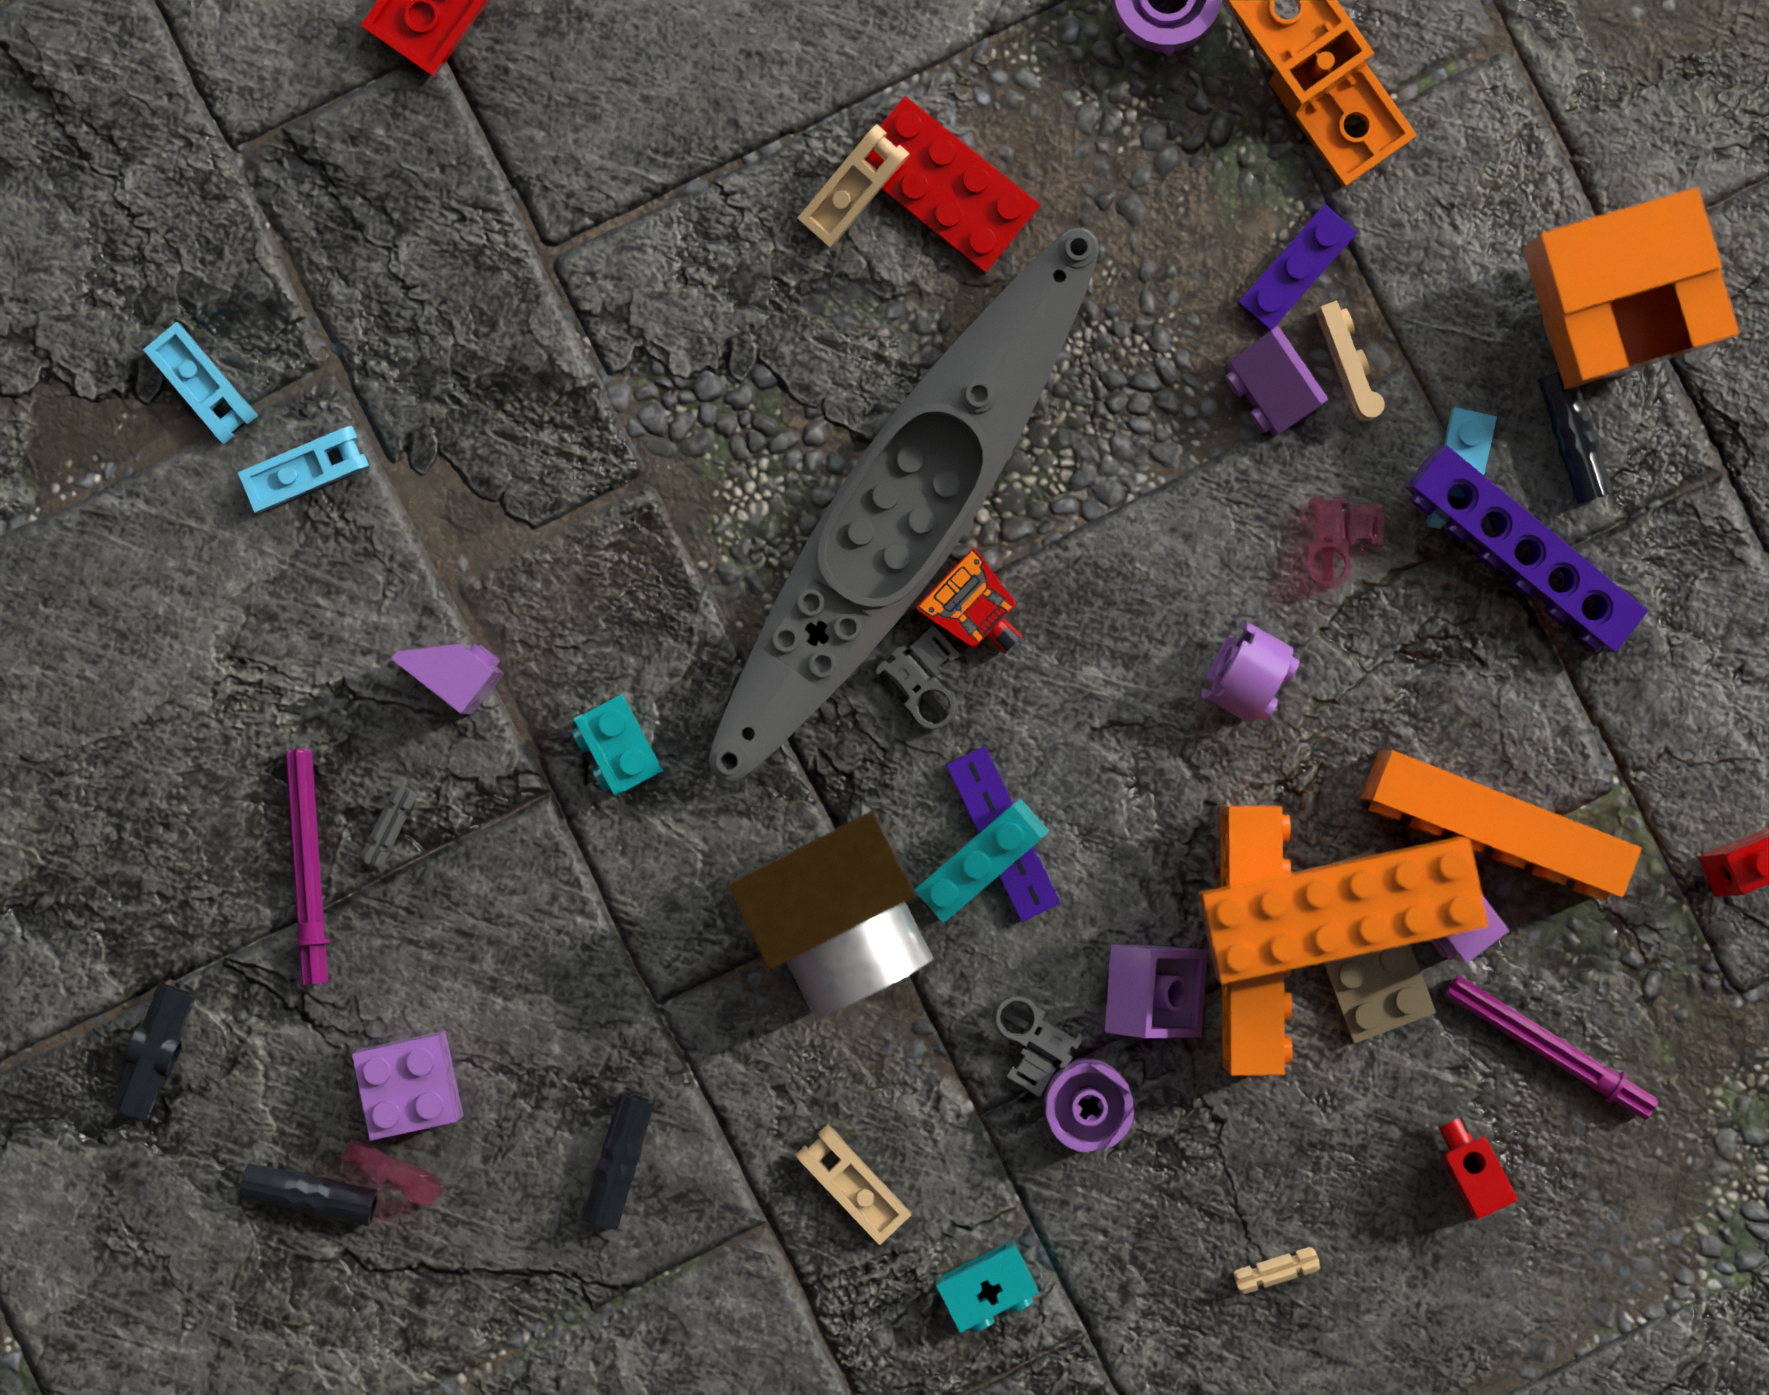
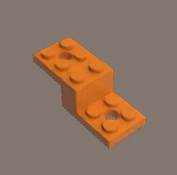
[1224,0,1417,189]

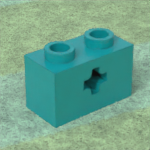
[935,1239,1039,1333]

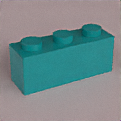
[915,798,1049,923]

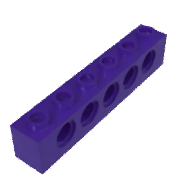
[1404,445,1648,653]

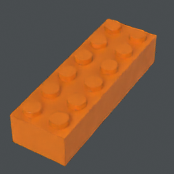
[1360,750,1642,902]
[1220,805,1293,1075]
[1198,837,1489,984]

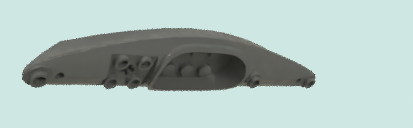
[708,228,1099,782]

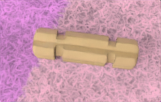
[1234,1247,1320,1294]

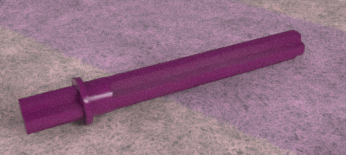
[286,749,330,985]
[1445,976,1658,1120]

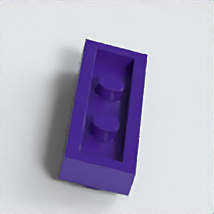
[1237,204,1358,332]

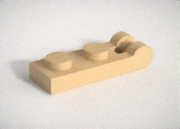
[798,125,910,247]
[1315,300,1385,422]
[795,1124,911,1245]

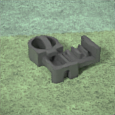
[876,625,962,729]
[992,996,1082,1097]

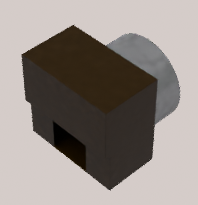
[727,810,933,1019]

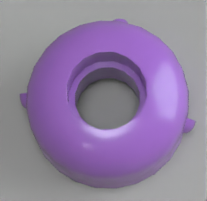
[1112,0,1223,56]

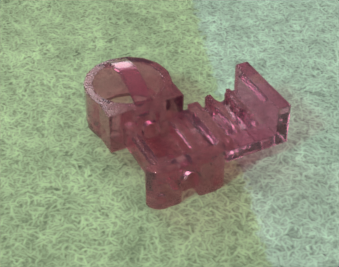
[1307,497,1384,589]
[341,1138,445,1206]

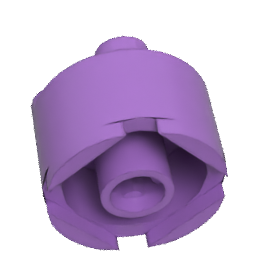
[1201,621,1300,723]
[1043,1059,1134,1152]

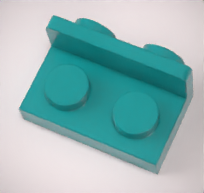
[571,694,664,796]

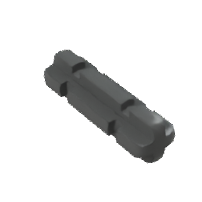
[360,785,417,868]

